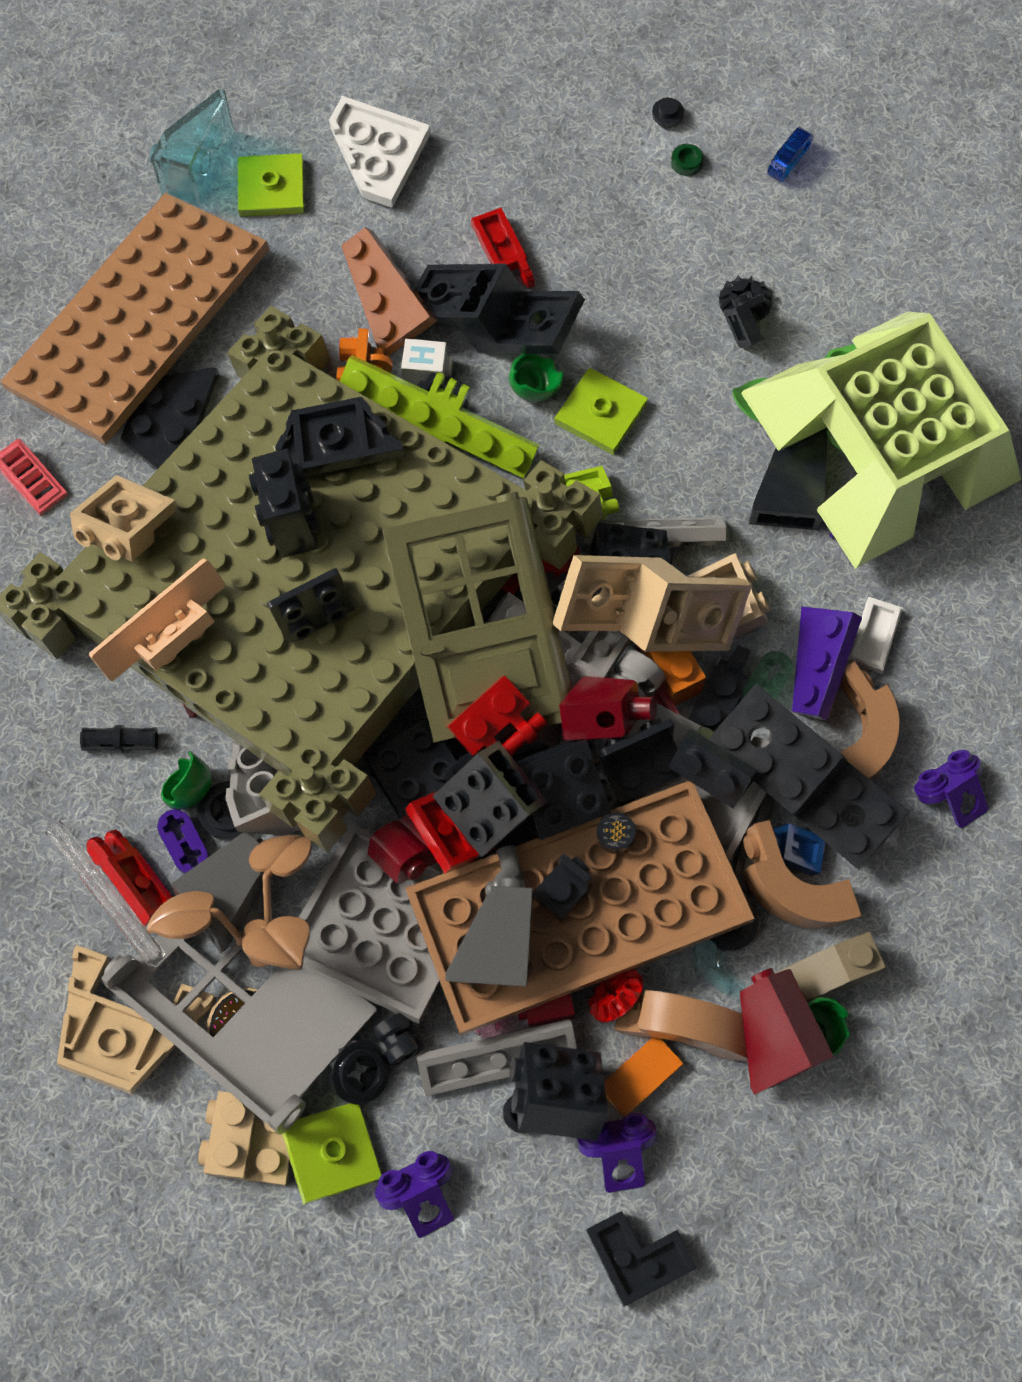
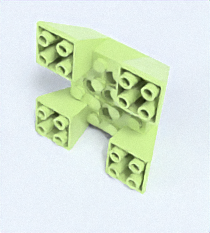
[741,312,1021,569]

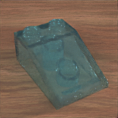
[150,89,235,208]

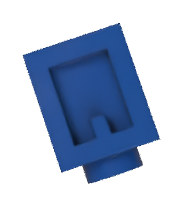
[773,823,825,876]

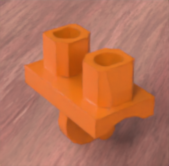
[336,328,393,382]

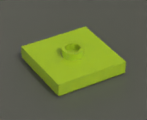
[238,153,304,217]
[554,367,648,455]
[282,1103,381,1205]

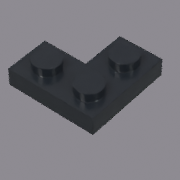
[585,1211,697,1307]

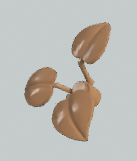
[147,835,312,970]

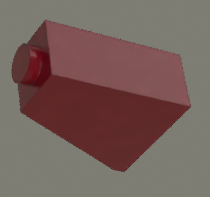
[740,968,834,1095]

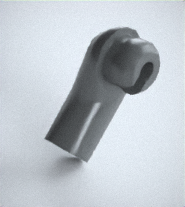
[485,845,523,895]

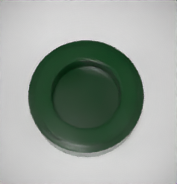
[671,144,704,176]

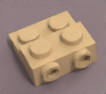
[70,475,176,562]
[687,553,771,638]
[198,1091,291,1186]

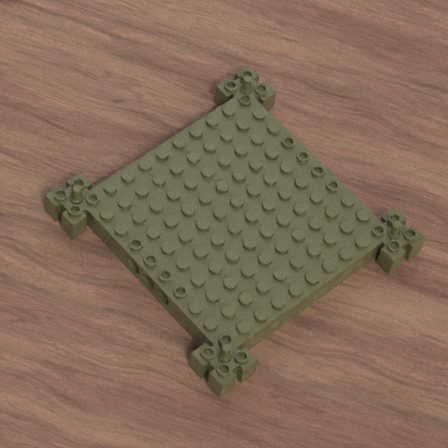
[0,306,603,853]

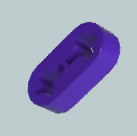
[157,809,209,875]

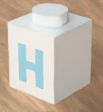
[401,339,453,387]

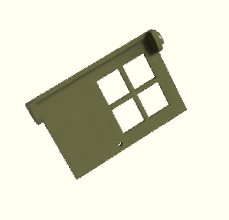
[382,492,573,742]

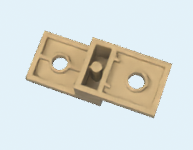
[553,555,752,652]

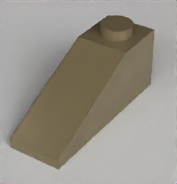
[775,932,886,1001]

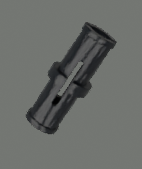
[80,724,158,754]

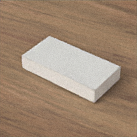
[847,597,903,674]

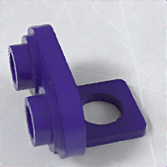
[914,750,989,828]
[577,1113,657,1193]
[375,1151,454,1238]

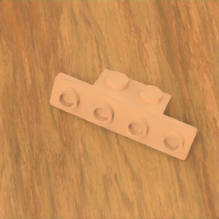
[89,558,225,681]

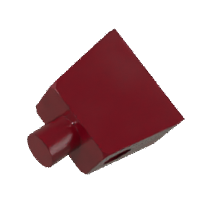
[559,676,657,740]

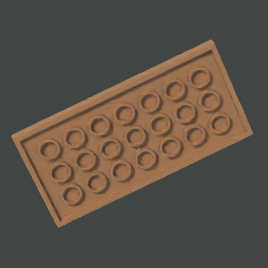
[0,193,270,445]
[405,781,754,1036]

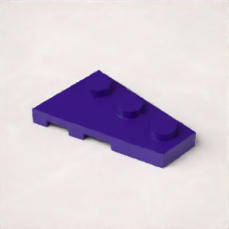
[792,606,862,721]

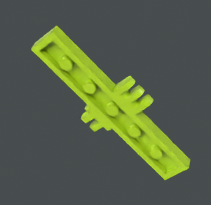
[340,355,540,478]

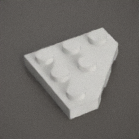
[329,96,431,208]

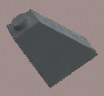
[172,832,264,953]
[445,878,533,986]

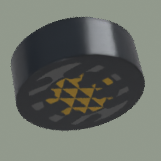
[597,813,636,854]

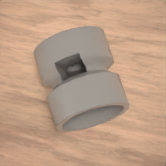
[607,650,665,697]

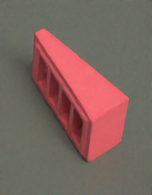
[0,439,68,516]

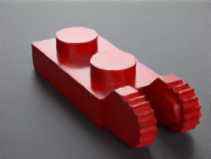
[471,208,535,289]
[86,829,172,926]

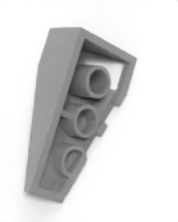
[226,738,300,836]

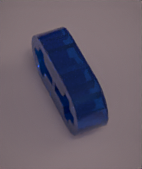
[767,127,814,183]

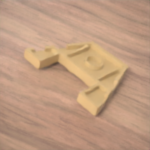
[57,945,215,1095]

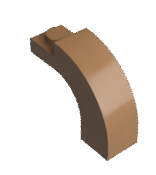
[840,661,899,781]
[741,820,861,929]
[614,990,748,1062]

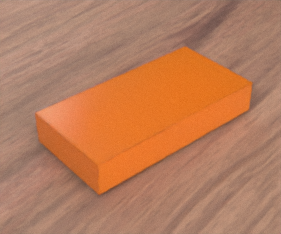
[604,1037,683,1118]

